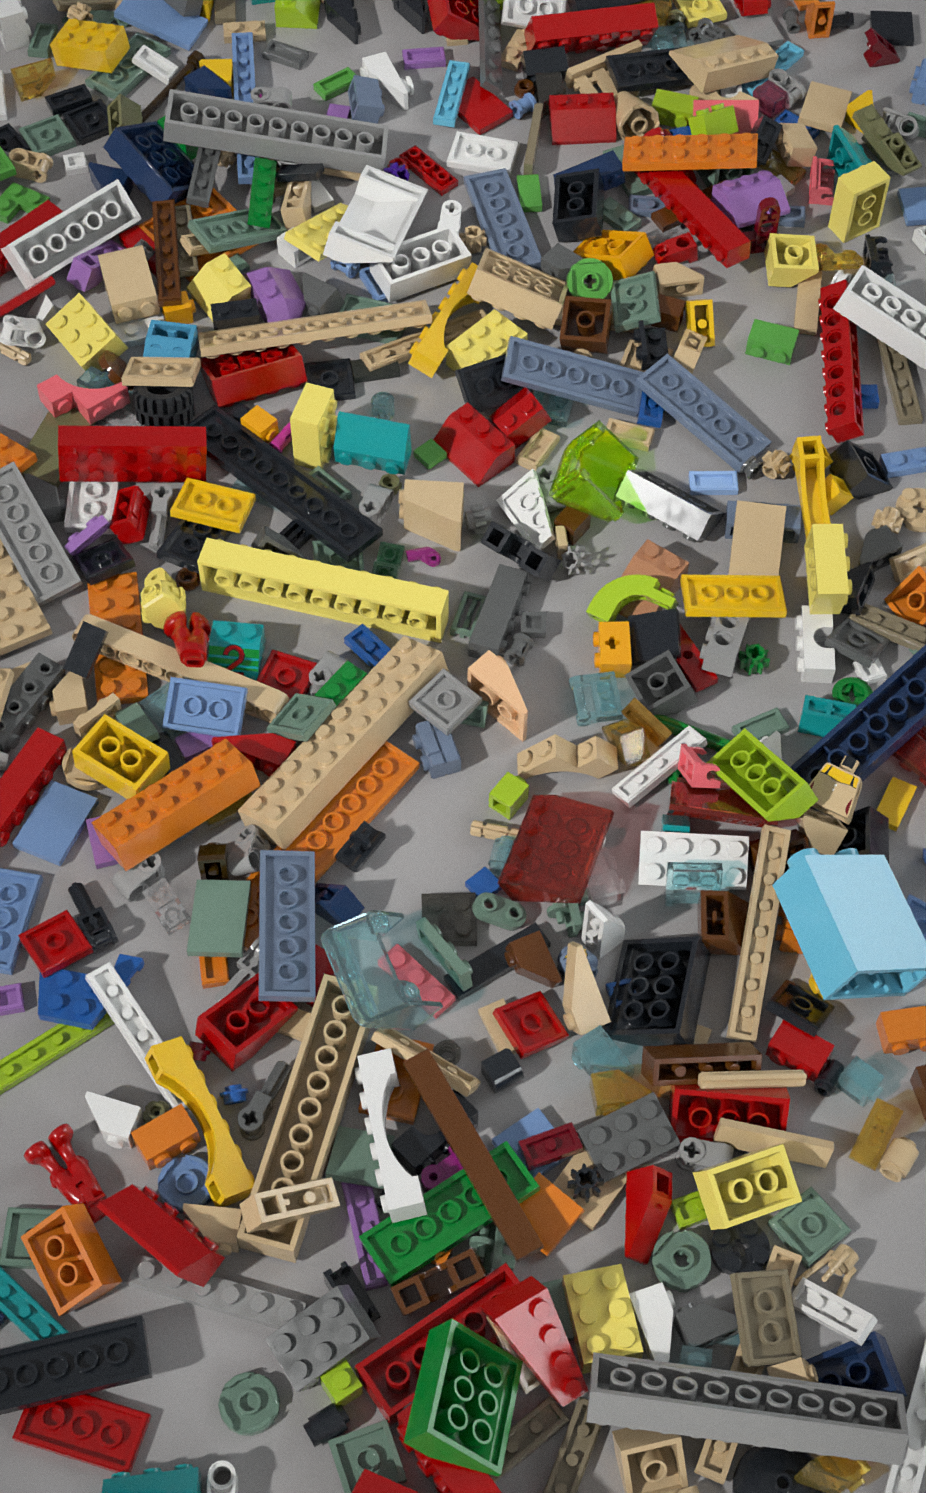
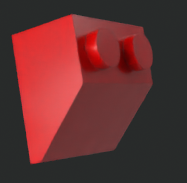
[489,387,552,449]

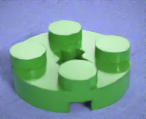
[567,258,613,299]

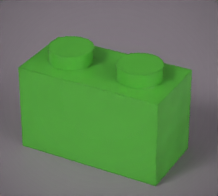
[745,319,799,365]

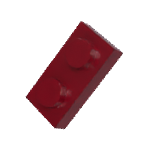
[518,1122,583,1171]

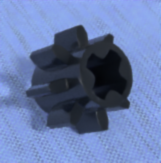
[567,1163,604,1203]

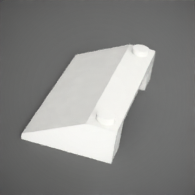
[323,165,428,263]

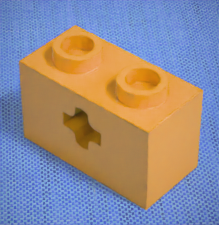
[593,621,632,678]

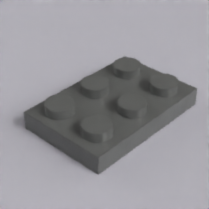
[576,1092,681,1183]

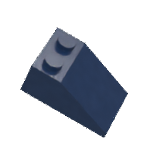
[806,1331,907,1397]

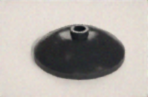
[732,1446,827,1493]

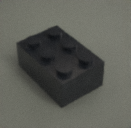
[552,168,605,242]

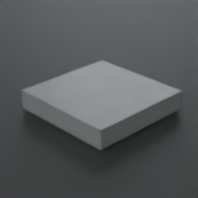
[728,14,784,47]
[409,668,482,736]

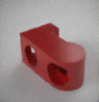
[653,232,698,264]

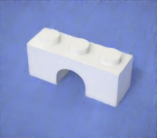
[795,605,836,683]

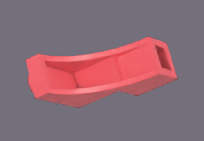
[37,374,130,425]

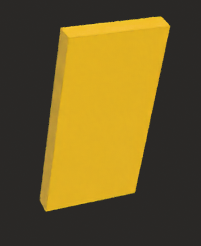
[680,574,787,618]

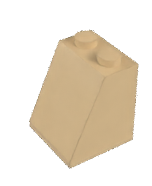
[98,245,161,324]
[399,479,464,551]

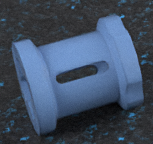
[509,92,537,119]
[330,259,360,279]

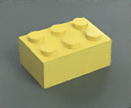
[828,161,891,243]
[46,293,128,379]
[446,309,528,371]
[290,383,338,469]
[804,524,852,615]
[693,1144,802,1230]
[562,1264,644,1374]

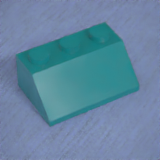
[827,125,872,177]
[333,411,412,475]
[102,1464,202,1493]

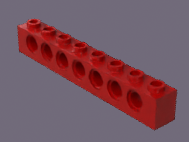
[818,279,864,444]

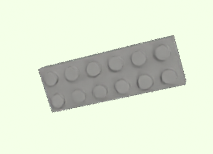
[0,461,83,607]

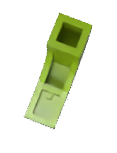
[586,574,678,622]

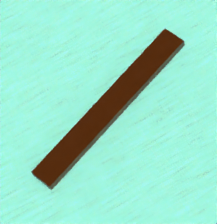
[403,1049,543,1263]

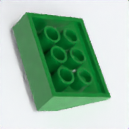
[403,1319,523,1476]

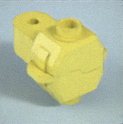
[140,568,187,630]

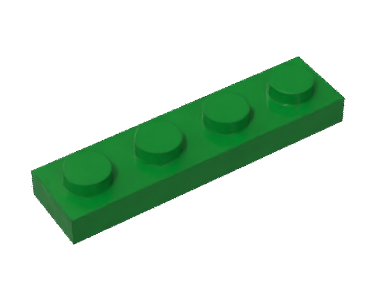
[247,157,277,229]

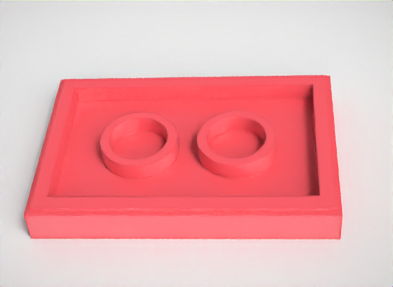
[693,100,759,134]

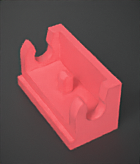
[808,156,835,206]
[677,744,721,788]

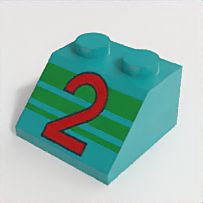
[208,620,266,681]

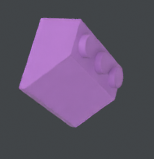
[711,170,791,229]

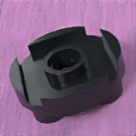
[710,1220,770,1275]

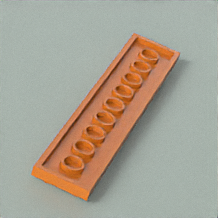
[244,741,420,951]

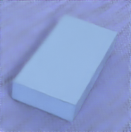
[688,471,739,495]

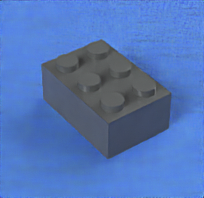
[265,1285,381,1392]

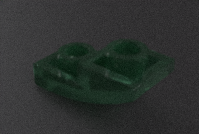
[371,542,405,579]

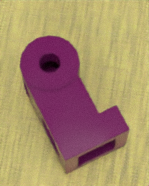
[421,1146,463,1193]

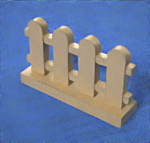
[564,40,643,96]

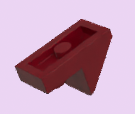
[863,28,901,67]

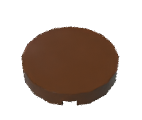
[98,351,135,391]

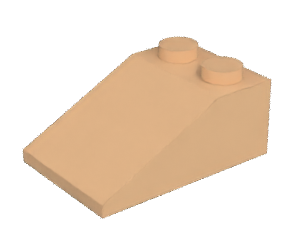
[467,650,528,742]

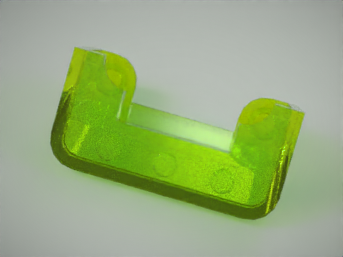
[549,420,639,522]

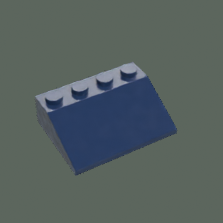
[103,121,195,204]

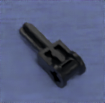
[68,882,119,954]

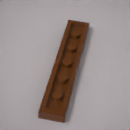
[152,200,182,307]

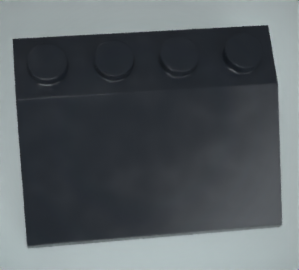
[602,936,711,1046]

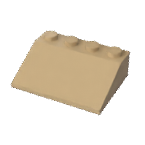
[669,35,778,94]
[467,248,568,330]

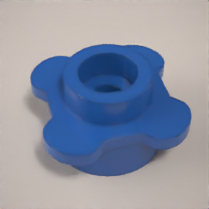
[219,1084,249,1105]

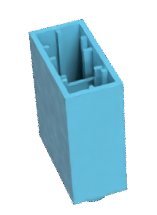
[772,848,926,1000]

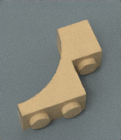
[517,734,618,779]

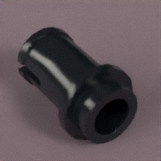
[831,11,854,29]
[814,1059,845,1097]

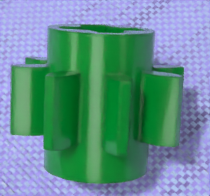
[738,643,770,675]

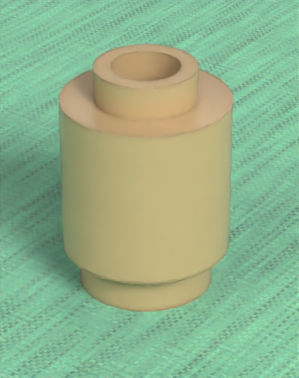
[879,1137,919,1182]

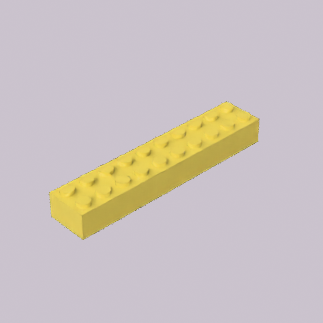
[197,538,449,643]

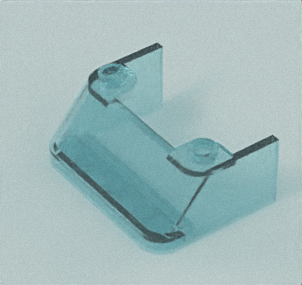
[321,910,443,1031]

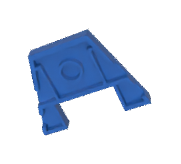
[38,954,145,1030]

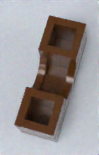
[391,1248,487,1316]

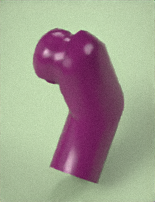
[406,546,441,567]

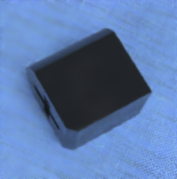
[481,1048,524,1094]

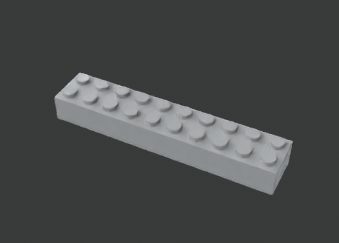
[163,89,389,174]
[586,1352,909,1466]

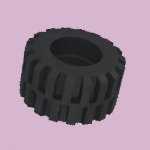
[133,386,195,426]

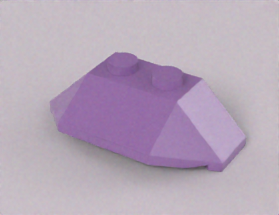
[242,267,306,323]

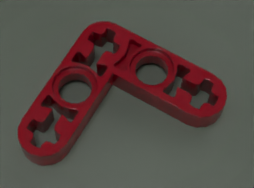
[712,197,781,256]

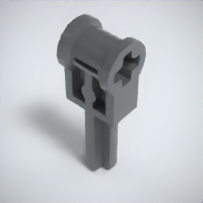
[688,18,726,45]
[238,1061,292,1141]

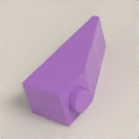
[66,240,125,292]

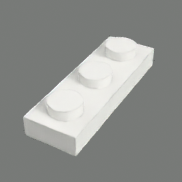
[792,1277,878,1346]

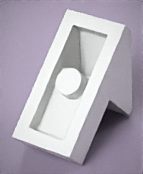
[27,292,71,330]

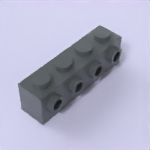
[0,652,66,753]

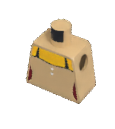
[809,755,862,825]

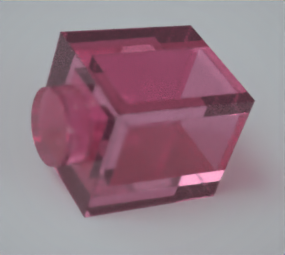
[753,80,788,119]

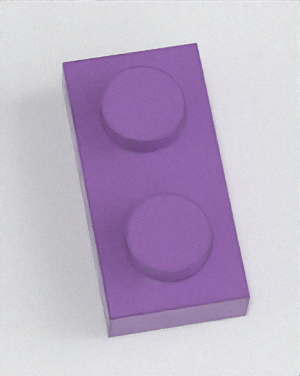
[64,515,110,555]

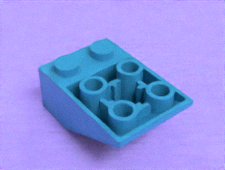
[143,320,199,358]

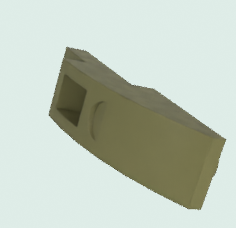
[852,104,922,176]

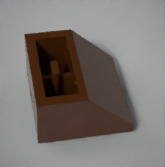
[697,890,749,955]

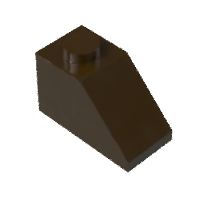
[197,842,229,880]

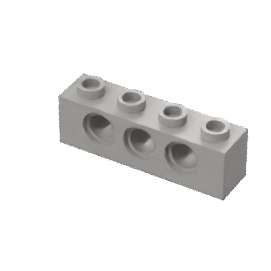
[699,617,751,677]

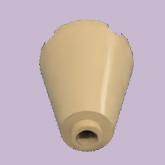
[614,91,660,141]

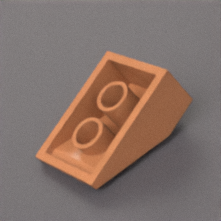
[619,539,689,619]

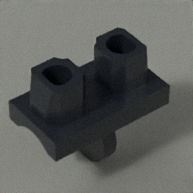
[335,821,386,872]

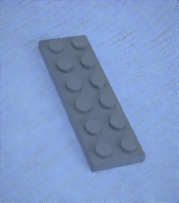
[464,168,541,269]
[501,336,644,417]
[635,353,772,473]
[258,850,316,1002]

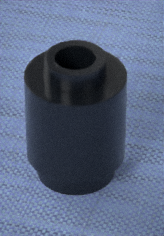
[302,1403,350,1447]

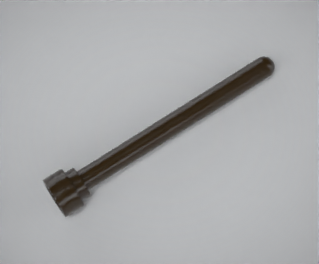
[141,50,205,123]

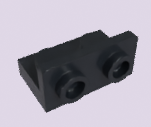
[633,320,669,370]

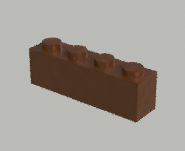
[641,1042,762,1086]

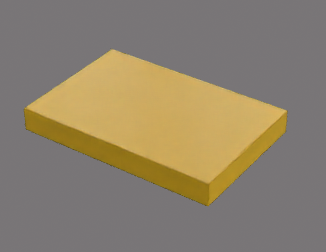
[170,477,256,534]

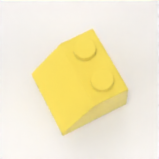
[764,233,819,287]
[187,253,251,322]

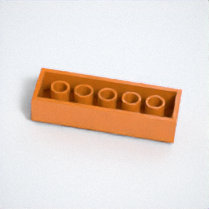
[91,739,261,871]

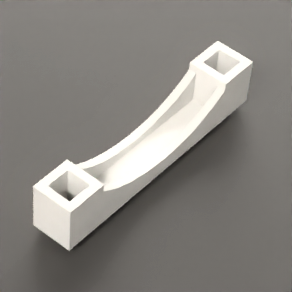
[354,1048,427,1223]

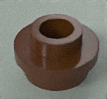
[514,79,535,98]
[175,568,200,591]

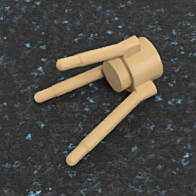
[793,1244,859,1298]

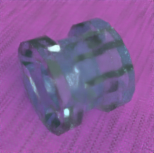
[371,392,395,421]

